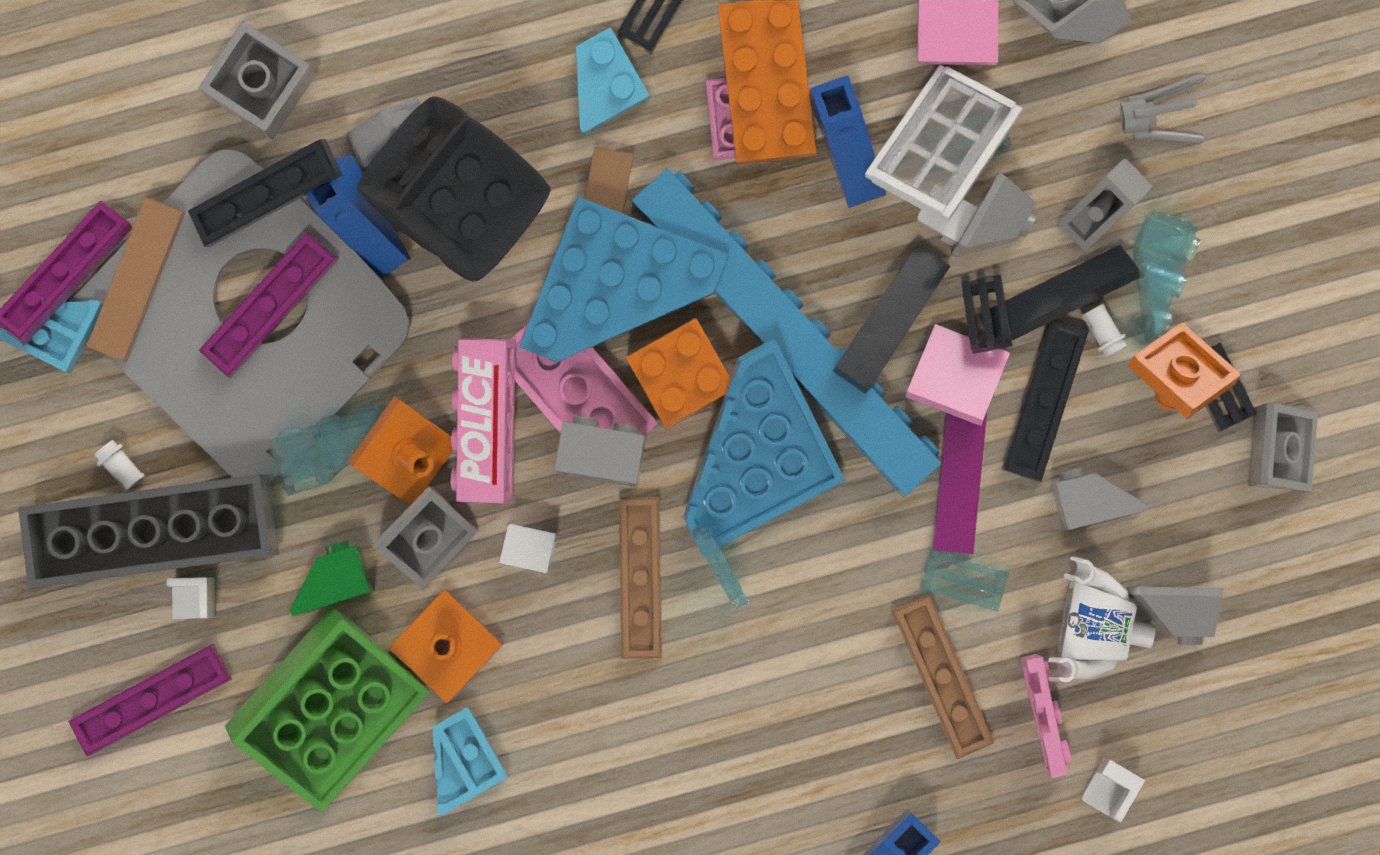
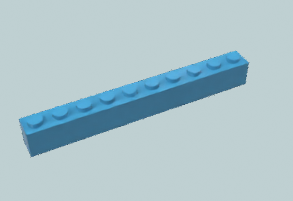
[632,168,942,497]

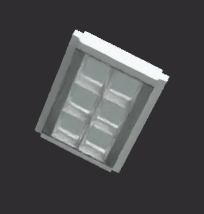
[865,65,1023,222]

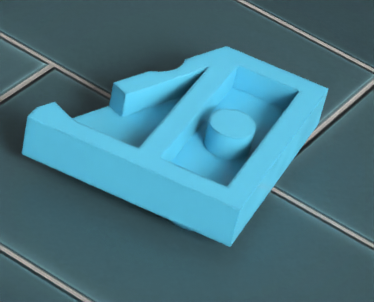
[433,706,509,816]

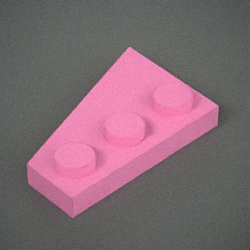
[1020,654,1072,778]

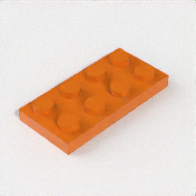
[718,0,816,165]

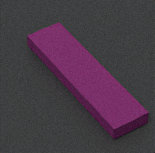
[0,201,133,346]
[198,231,338,378]
[932,413,987,554]
[68,644,232,757]

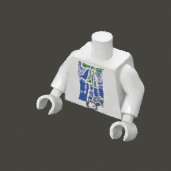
[1048,556,1156,682]

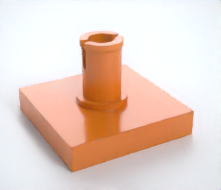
[1128,322,1241,419]
[347,396,453,505]
[389,589,504,703]

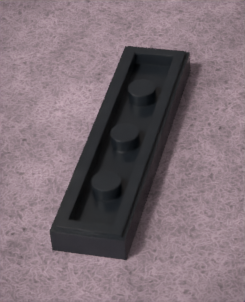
[188,139,343,247]
[832,243,951,394]
[978,244,1141,341]
[1002,319,1089,482]

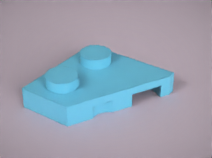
[576,27,650,136]
[0,300,103,374]

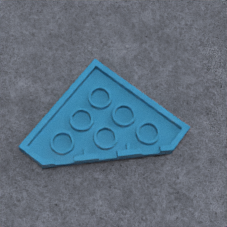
[519,197,729,362]
[683,339,845,555]

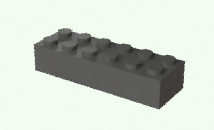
[18,474,279,589]

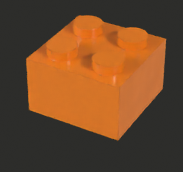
[626,318,731,430]

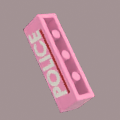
[451,338,516,503]

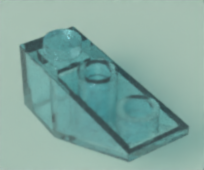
[1133,209,1200,342]
[269,403,386,496]

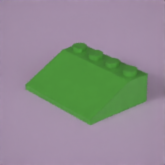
[225,605,430,813]

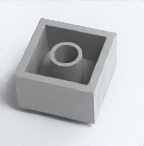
[198,21,317,140]
[554,416,646,488]

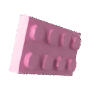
[511,324,658,435]

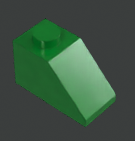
[290,540,374,617]

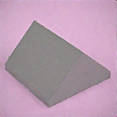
[1248,403,1318,492]
[372,486,478,589]

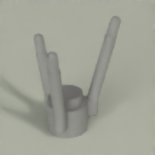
[1120,74,1206,143]

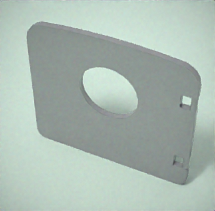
[70,149,410,484]

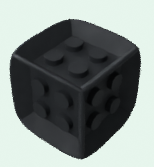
[357,96,551,282]

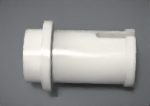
[1082,304,1127,358]
[94,440,145,493]

